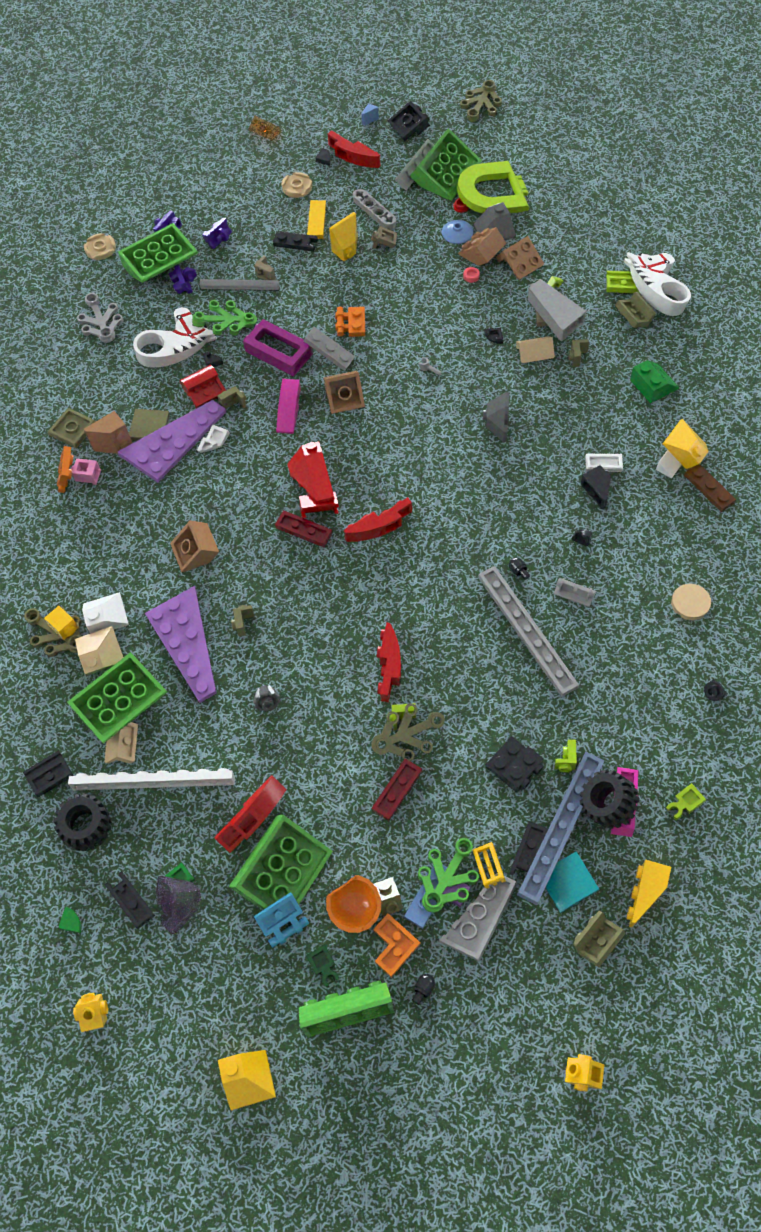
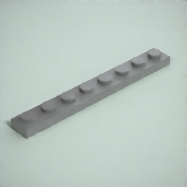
[478,566,579,697]

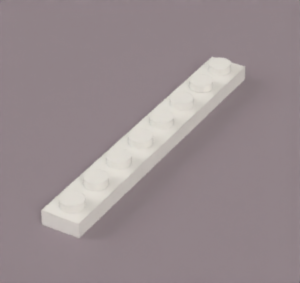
[68,768,235,790]

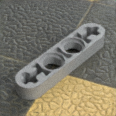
[353,189,396,230]

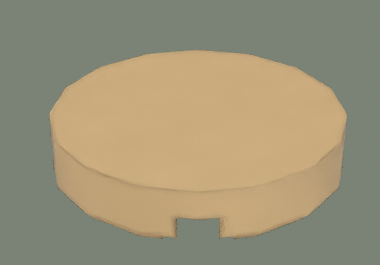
[281,172,312,198]
[84,233,116,260]
[671,584,711,620]

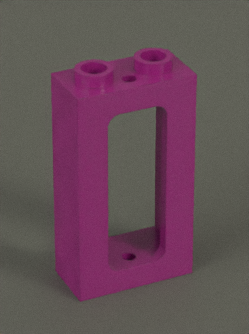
[243,319,313,377]

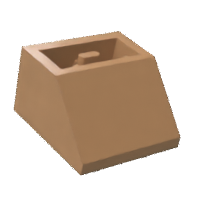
[458,227,507,266]

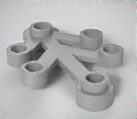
[77,293,124,343]

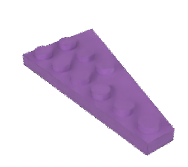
[117,400,226,482]
[145,586,216,703]

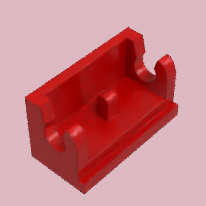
[299,492,339,518]

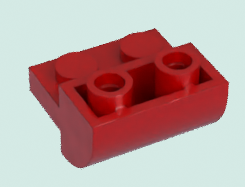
[179,365,226,409]

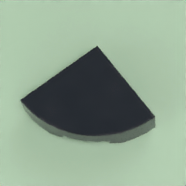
[315,148,331,166]
[484,327,503,344]
[202,352,223,367]
[571,530,593,547]

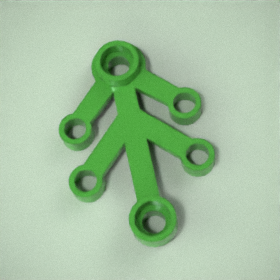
[192,300,257,336]
[418,838,479,913]

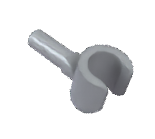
[419,357,442,375]

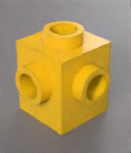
[73,993,108,1032]
[565,1054,604,1092]

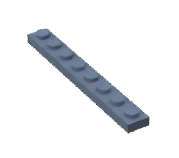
[517,752,604,905]

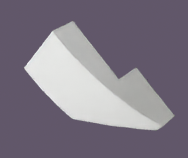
[197,425,230,453]

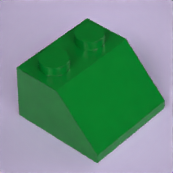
[630,360,679,403]

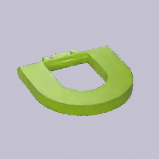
[457,161,529,214]

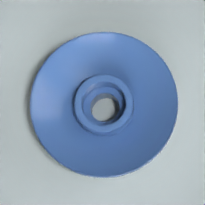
[442,220,473,244]

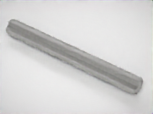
[200,279,280,290]

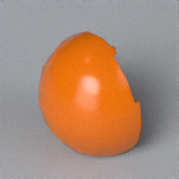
[326,875,381,933]

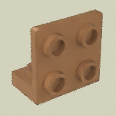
[496,236,544,280]

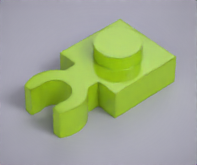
[666,783,706,820]

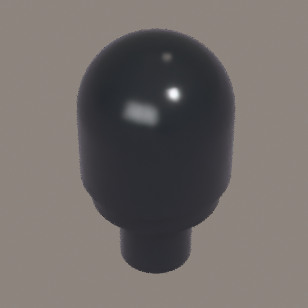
[508,557,530,580]
[412,974,435,1005]

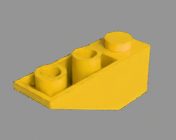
[627,860,671,928]

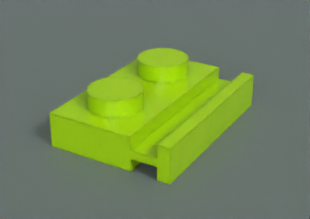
[606,271,640,294]

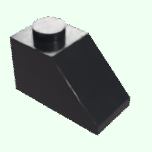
[580,465,611,510]

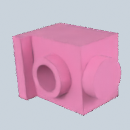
[71,459,101,485]

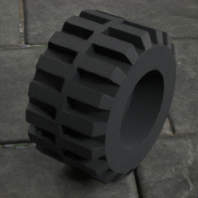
[580,770,640,829]
[53,793,112,851]

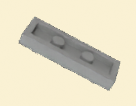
[304,327,355,371]

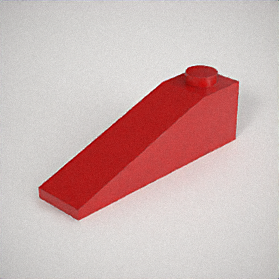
[287,442,335,504]

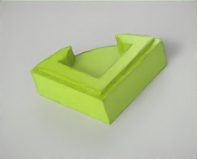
[547,276,563,288]

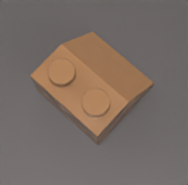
[323,371,365,414]
[84,411,132,454]
[170,521,219,572]

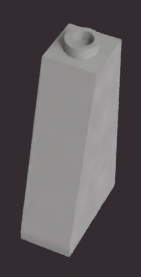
[528,279,586,341]

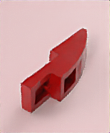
[328,131,381,168]
[344,497,412,542]
[377,622,401,703]
[214,775,287,853]

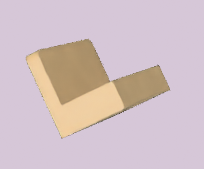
[516,336,555,363]
[104,722,138,764]

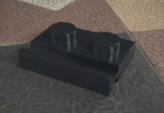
[23,750,74,798]

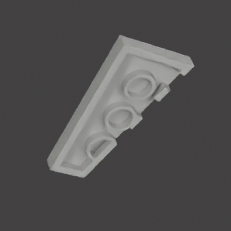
[439,873,517,962]

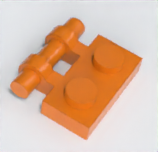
[335,307,366,337]
[57,446,74,493]

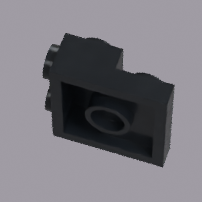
[387,100,430,141]
[485,736,544,793]

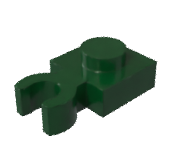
[306,944,340,988]

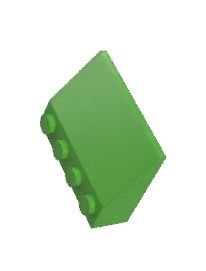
[410,128,482,201]
[118,223,198,283]
[67,652,167,744]
[229,815,333,924]
[299,981,394,1038]

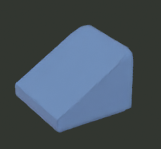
[361,104,379,126]

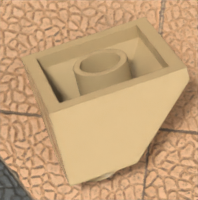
[75,626,124,675]

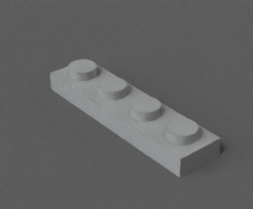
[395,139,434,190]

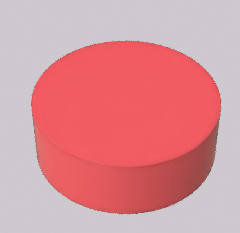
[463,267,480,283]

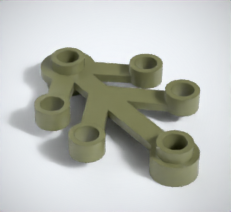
[460,80,502,122]
[24,607,82,657]
[371,703,445,761]

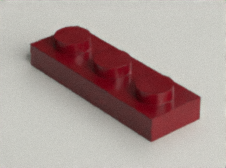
[275,510,333,548]
[371,759,422,821]

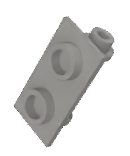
[553,578,596,607]

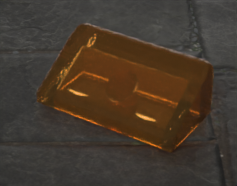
[248,116,282,141]

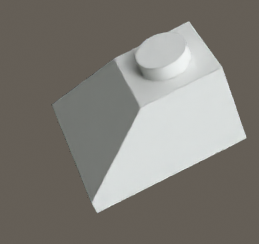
[82,592,129,634]

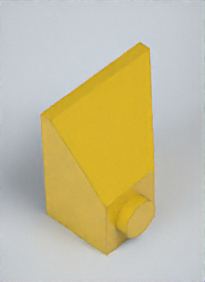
[329,212,358,261]
[663,419,709,469]
[218,1050,276,1110]

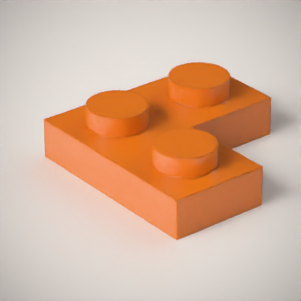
[373,913,421,978]

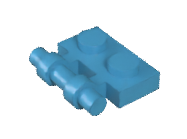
[254,892,309,948]

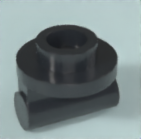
[704,679,728,701]

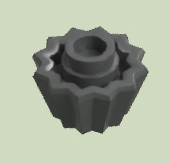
[253,685,281,712]

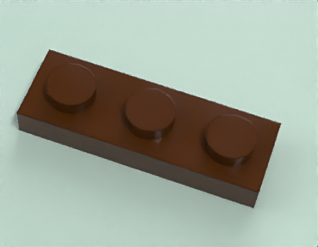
[684,464,736,512]

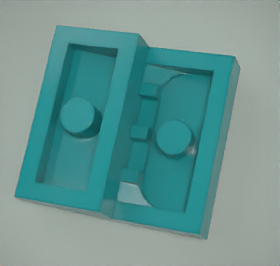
[545,851,599,913]

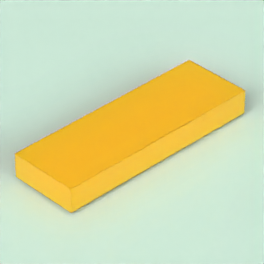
[307,200,326,239]

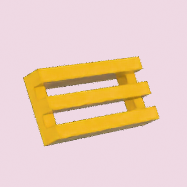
[473,842,506,889]

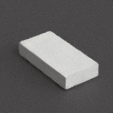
[585,454,623,472]

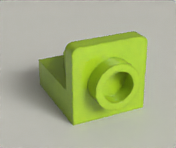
[388,703,416,730]
[554,740,577,772]

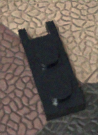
[273,231,318,252]
[509,821,549,875]
[104,871,155,929]

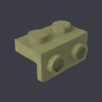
[615,292,656,328]
[573,911,625,968]

